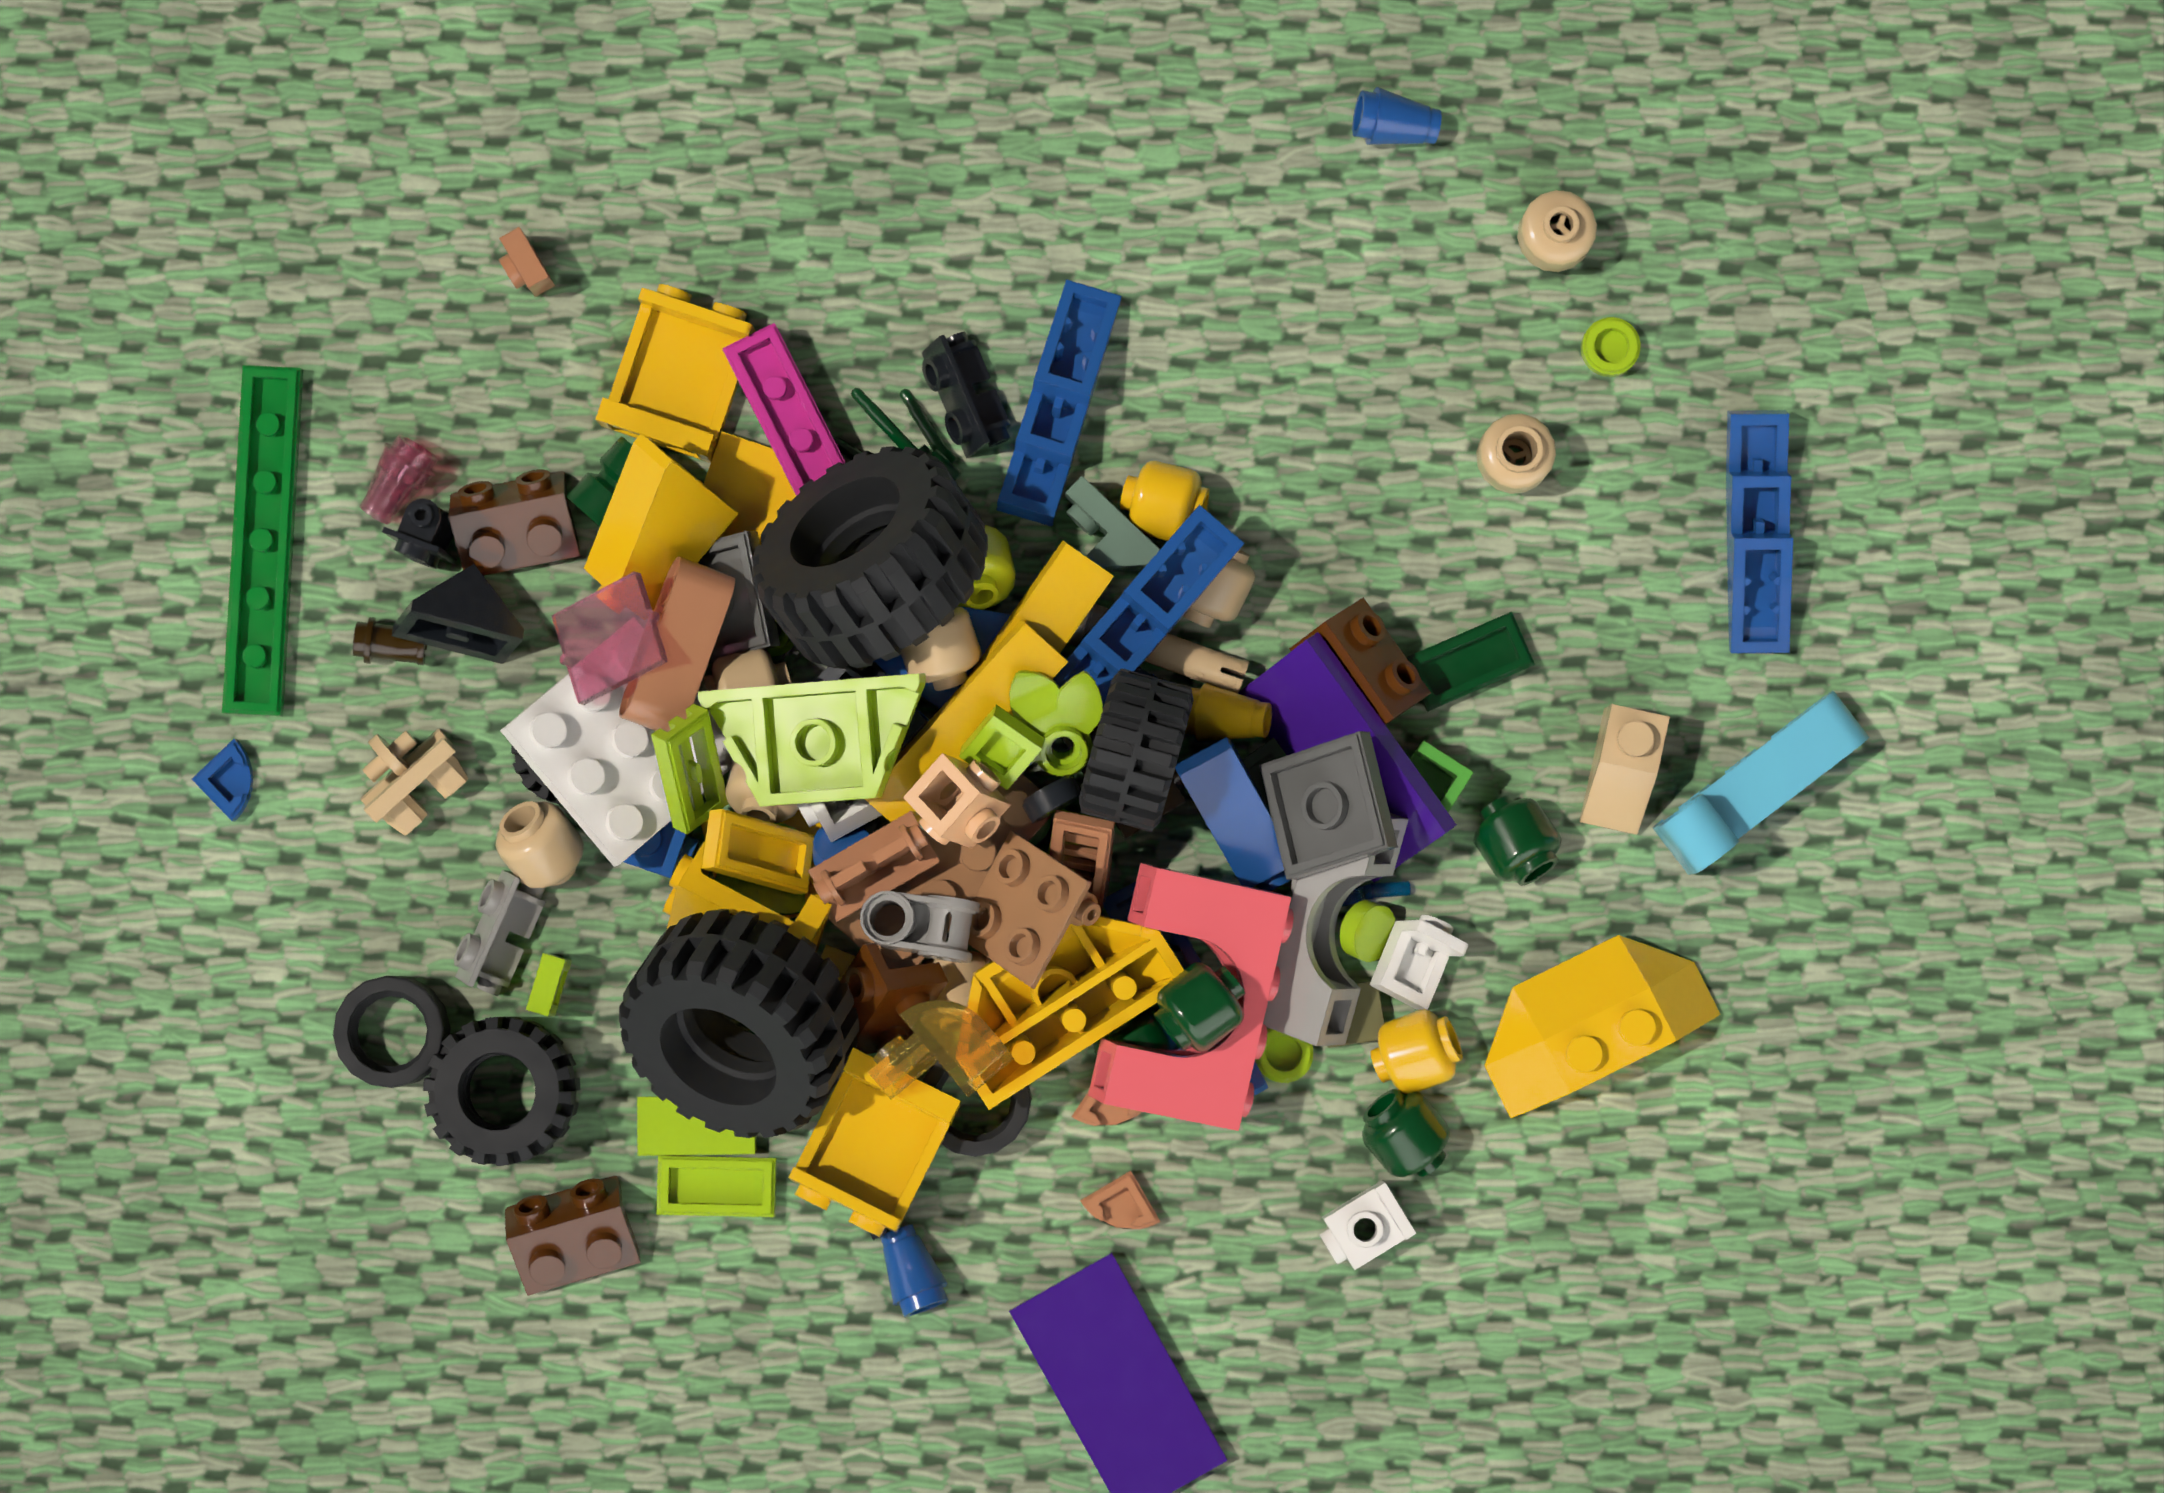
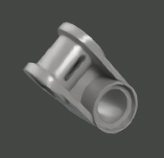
[860,891,980,963]

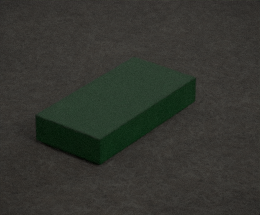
[1406,611,1535,712]

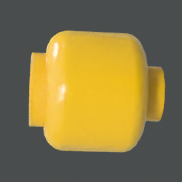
[1120,461,1210,541]
[1370,1009,1463,1094]

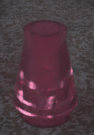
[359,434,438,525]

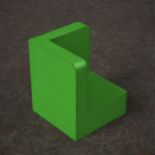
[1410,741,1474,812]

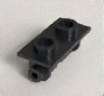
[921,331,1011,459]
[382,498,457,569]

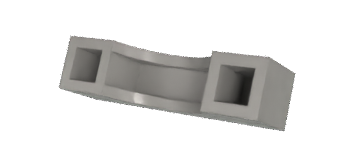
[1263,813,1409,1046]

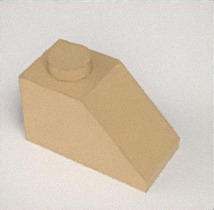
[1580,704,1670,835]

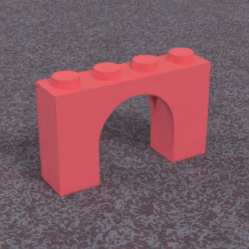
[1088,863,1294,1131]

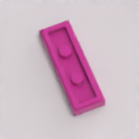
[722,323,845,496]

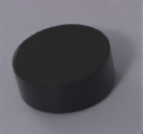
[1022,775,1081,824]

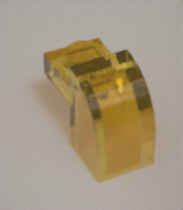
[868,1000,1014,1100]

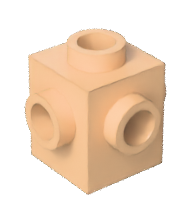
[903,753,1011,849]

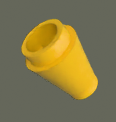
[1185,683,1272,742]

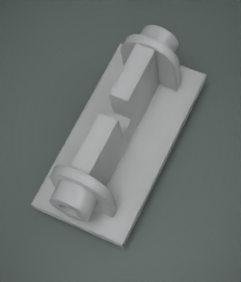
[454,870,546,996]

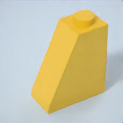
[584,433,738,622]

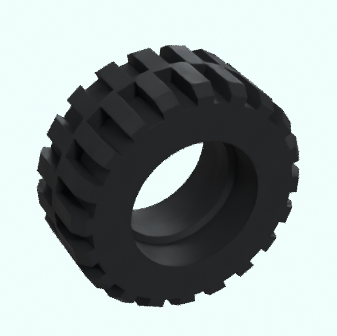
[752,446,988,669]
[619,909,859,1138]

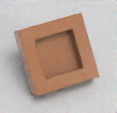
[499,227,555,297]

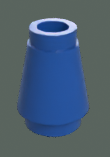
[1352,87,1442,145]
[880,1225,948,1317]

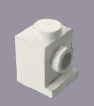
[1319,1180,1416,1270]

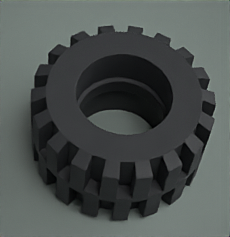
[1079,668,1194,832]
[423,1017,581,1166]

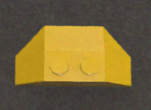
[956,915,1184,1110]
[1484,935,1721,1118]

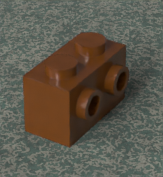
[1289,597,1431,726]

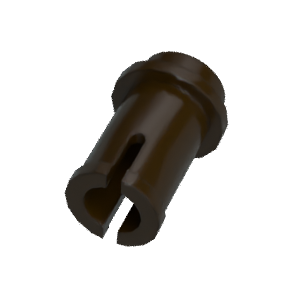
[353,617,427,666]

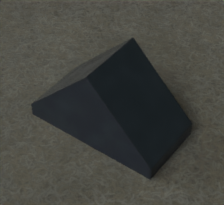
[392,564,524,664]

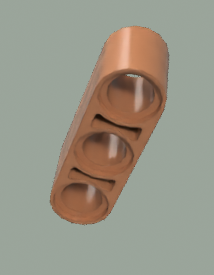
[619,556,735,732]

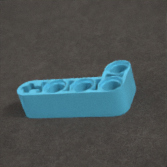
[1653,690,1870,875]

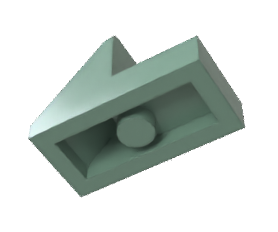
[1066,476,1160,572]

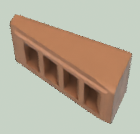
[1050,810,1115,913]

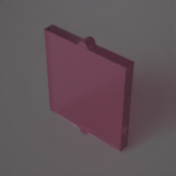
[551,571,668,705]

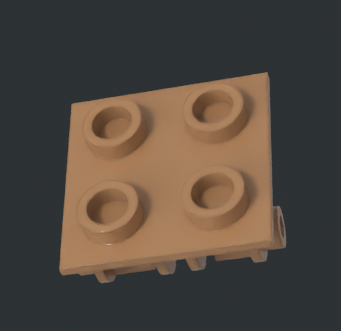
[968,830,1101,989]

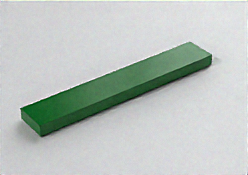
[222,365,303,717]

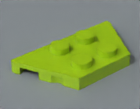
[698,673,926,807]

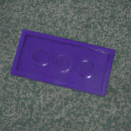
[1238,632,1457,883]
[1009,1252,1228,1493]

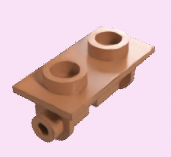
[808,811,941,922]

